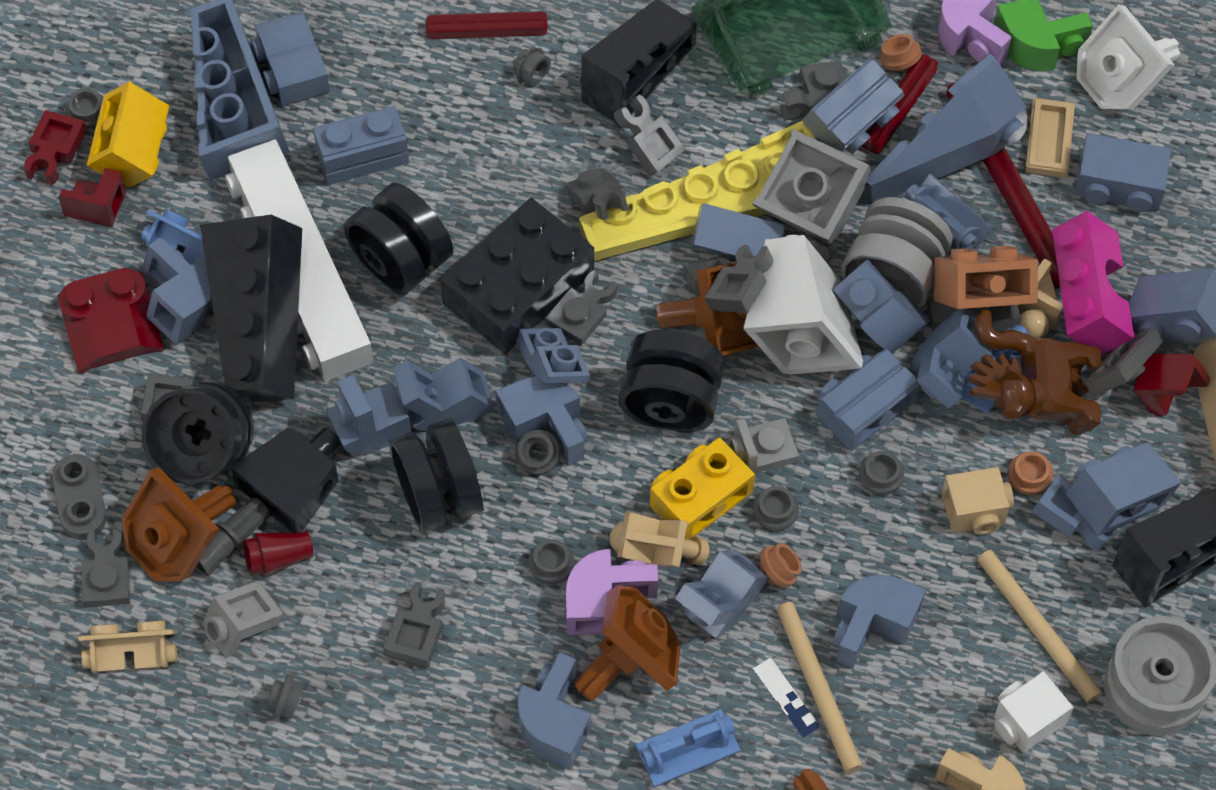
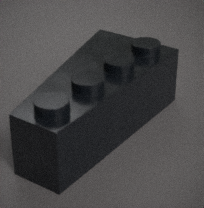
[200,214,302,402]

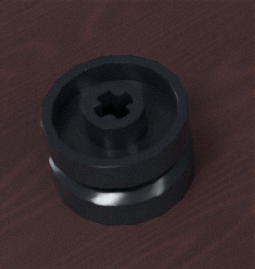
[343,183,454,295]
[618,330,725,433]
[389,418,484,533]

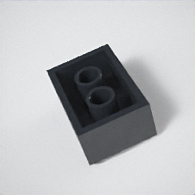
[440,197,595,355]

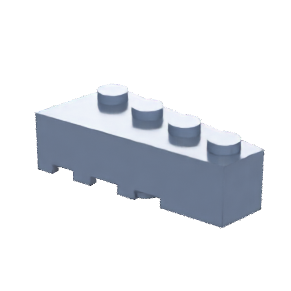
[191,0,290,180]

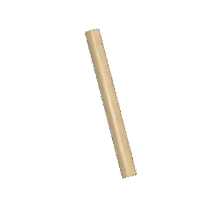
[977,549,1102,704]
[776,602,863,774]

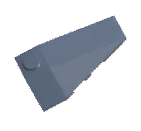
[865,54,1027,203]

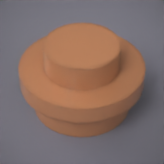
[880,34,922,72]
[1008,451,1053,495]
[760,543,802,588]

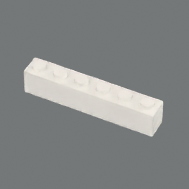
[225,139,373,381]

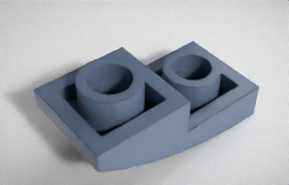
[516,328,590,383]

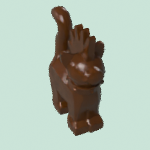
[967,310,1101,435]

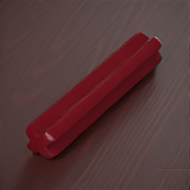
[426,11,548,39]
[862,54,938,154]

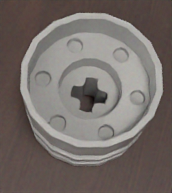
[841,197,953,308]

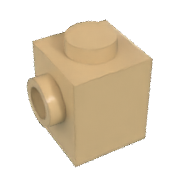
[941,467,1014,535]

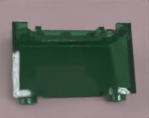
[691,0,893,96]

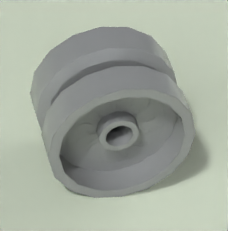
[1103,616,1216,737]

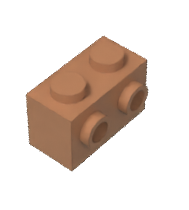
[934,246,1038,309]

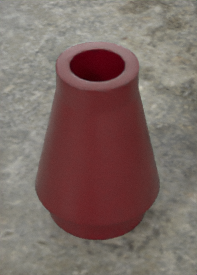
[243,531,314,578]

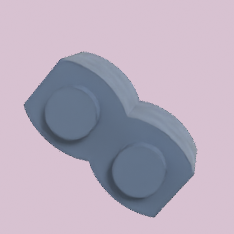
[250,12,330,106]

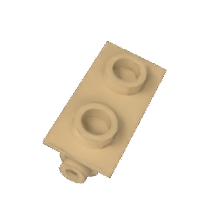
[78,621,178,673]

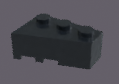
[580,0,697,126]
[1112,488,1216,608]

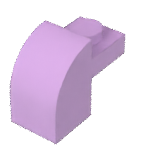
[938,0,1012,65]
[566,549,658,635]

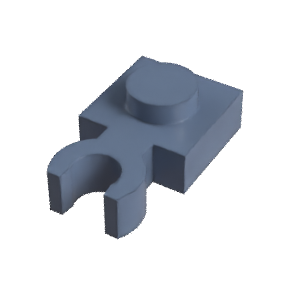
[1032,475,1114,551]

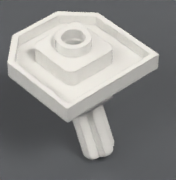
[1077,5,1180,110]

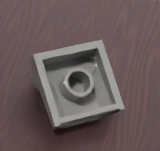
[752,129,870,244]

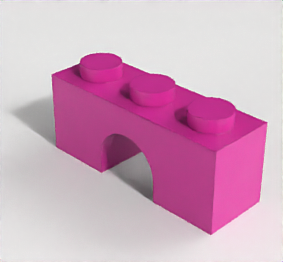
[1052,211,1134,355]

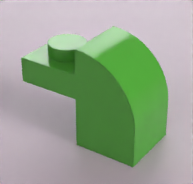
[994,0,1093,71]

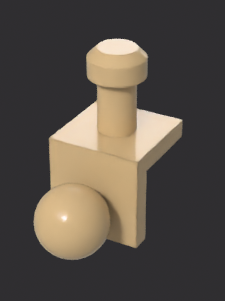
[1018,259,1063,338]
[610,512,710,567]

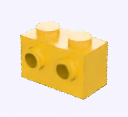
[86,81,169,187]
[650,437,755,540]

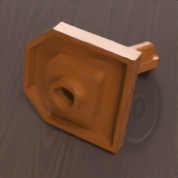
[656,261,759,356]
[121,467,236,582]
[574,585,681,701]

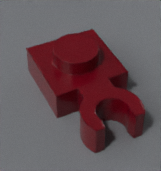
[24,110,87,185]

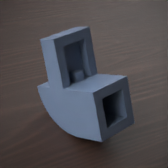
[141,237,212,345]
[833,259,930,353]
[910,308,992,409]
[393,358,495,431]
[325,374,411,455]
[496,376,588,466]
[675,549,769,638]
[832,575,926,669]
[518,652,591,770]

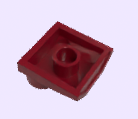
[57,268,165,374]

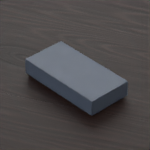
[691,203,785,259]

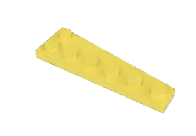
[579,121,816,261]

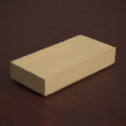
[1025,98,1075,178]

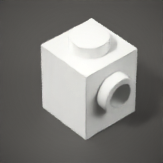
[994,671,1074,753]

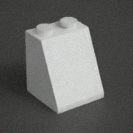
[743,235,863,374]

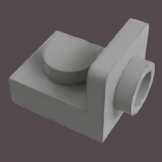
[729,418,799,473]
[202,581,284,658]

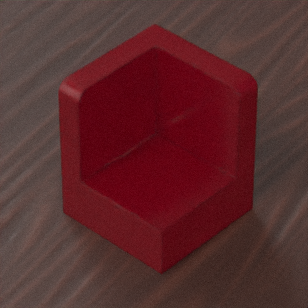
[58,168,127,227]
[1133,354,1210,416]

